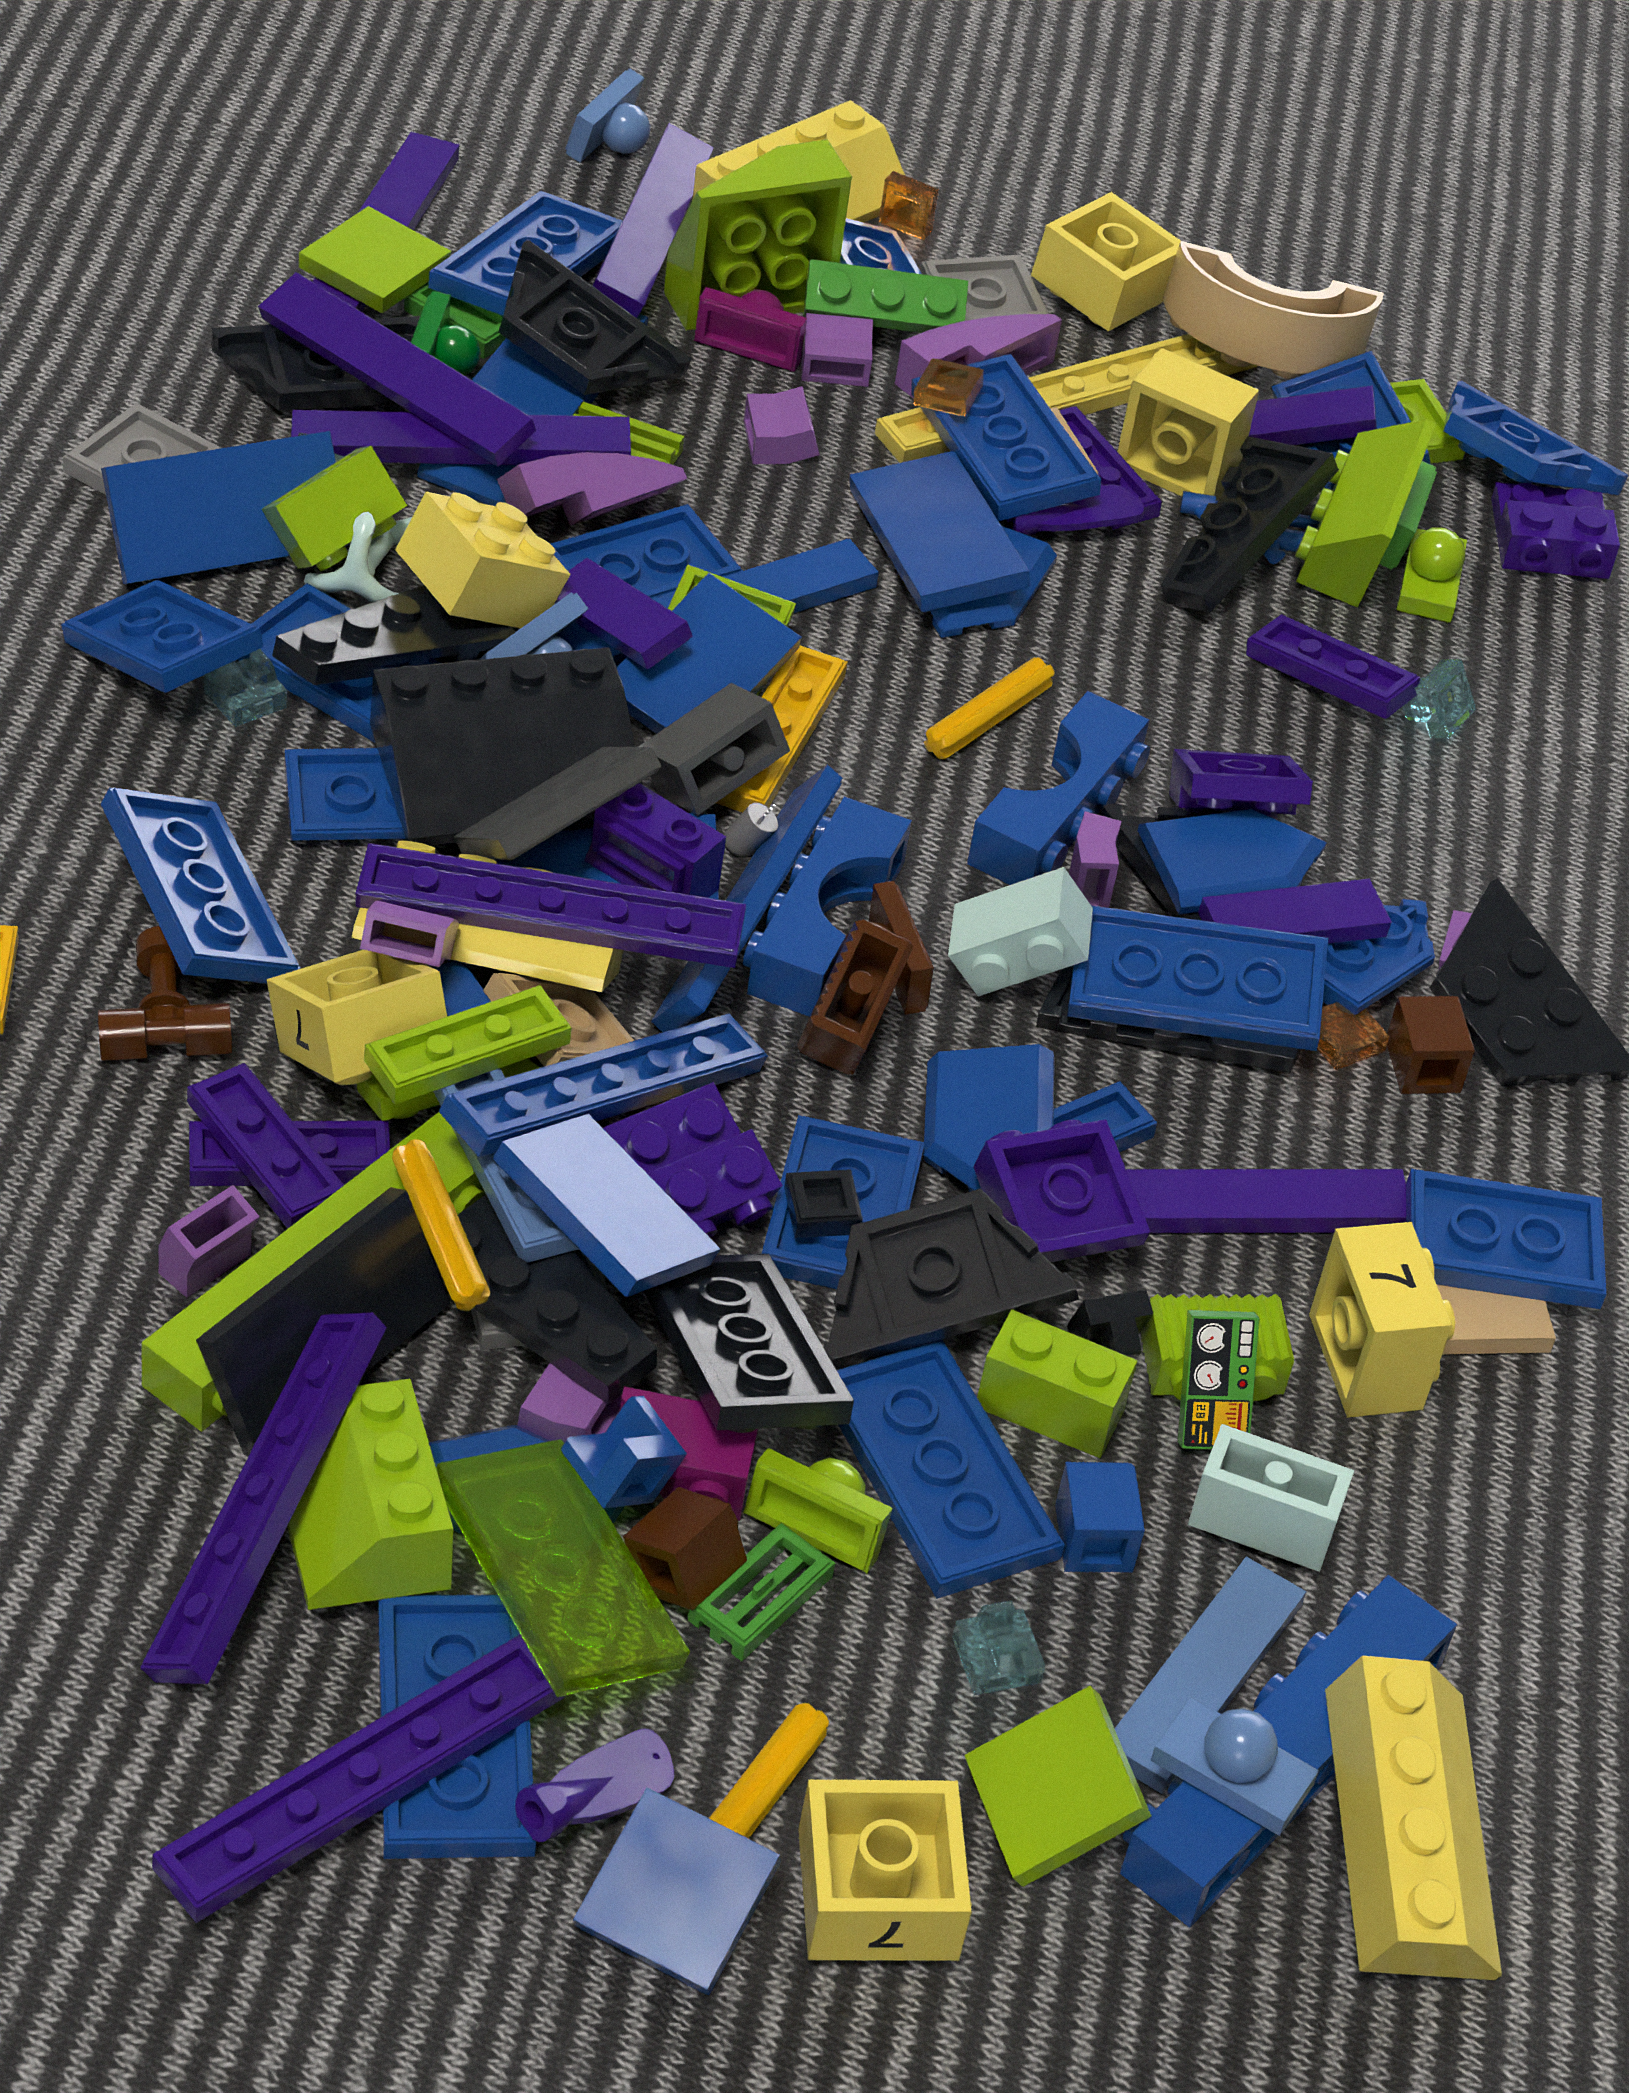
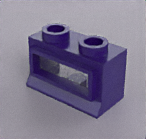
[584,783,726,898]

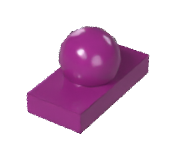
[694,287,807,372]

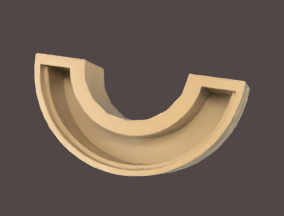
[1163,241,1383,380]

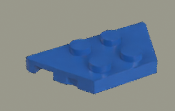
[1443,381,1629,495]

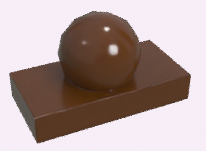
[845,881,934,1015]

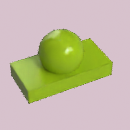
[1396,527,1467,623]
[743,1448,893,1573]

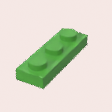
[803,259,969,333]

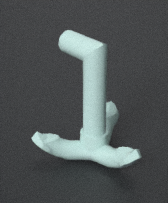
[304,512,412,603]

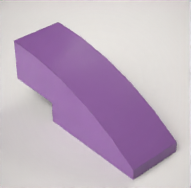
[895,314,1062,399]
[497,452,687,526]

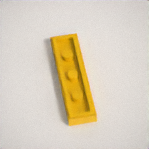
[716,645,848,813]

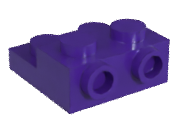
[1491,482,1620,579]
[1169,749,1313,820]
[603,1082,783,1238]
[973,1119,1151,1262]

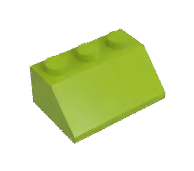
[1295,419,1436,608]
[287,1379,453,1610]

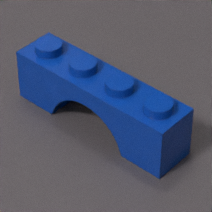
[967,691,1150,885]
[743,796,912,1017]

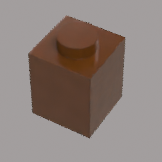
[1385,996,1475,1094]
[623,1487,747,1611]

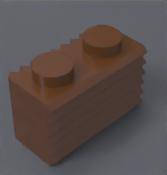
[797,919,914,1075]

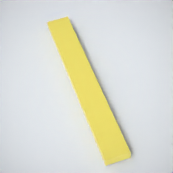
[875,334,1259,463]

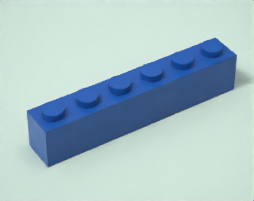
[1120,1575,1457,1928]

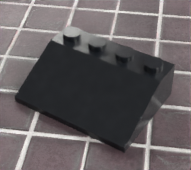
[370,647,643,846]

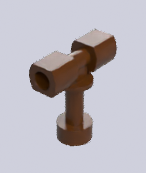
[98,926,232,1061]

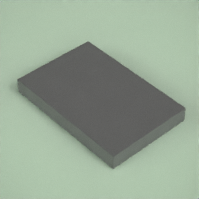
[454,747,661,860]

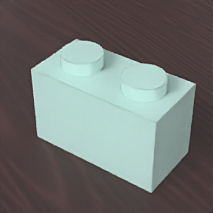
[948,867,1093,996]
[1188,1424,1354,1572]

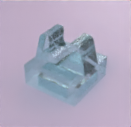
[204,649,287,727]
[1402,659,1476,738]
[952,1600,1046,1695]

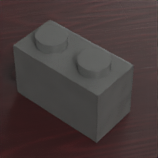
[638,683,790,816]

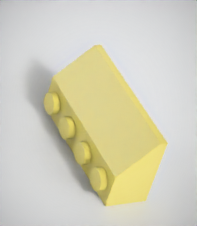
[692,100,912,223]
[352,841,623,992]
[1325,1655,1502,1980]

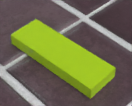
[364,985,572,1105]

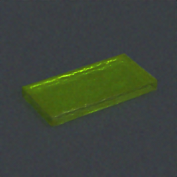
[436,1439,690,1697]

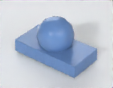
[565,69,650,163]
[480,592,588,660]
[1150,1696,1319,1836]

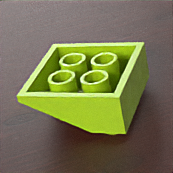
[664,139,852,331]

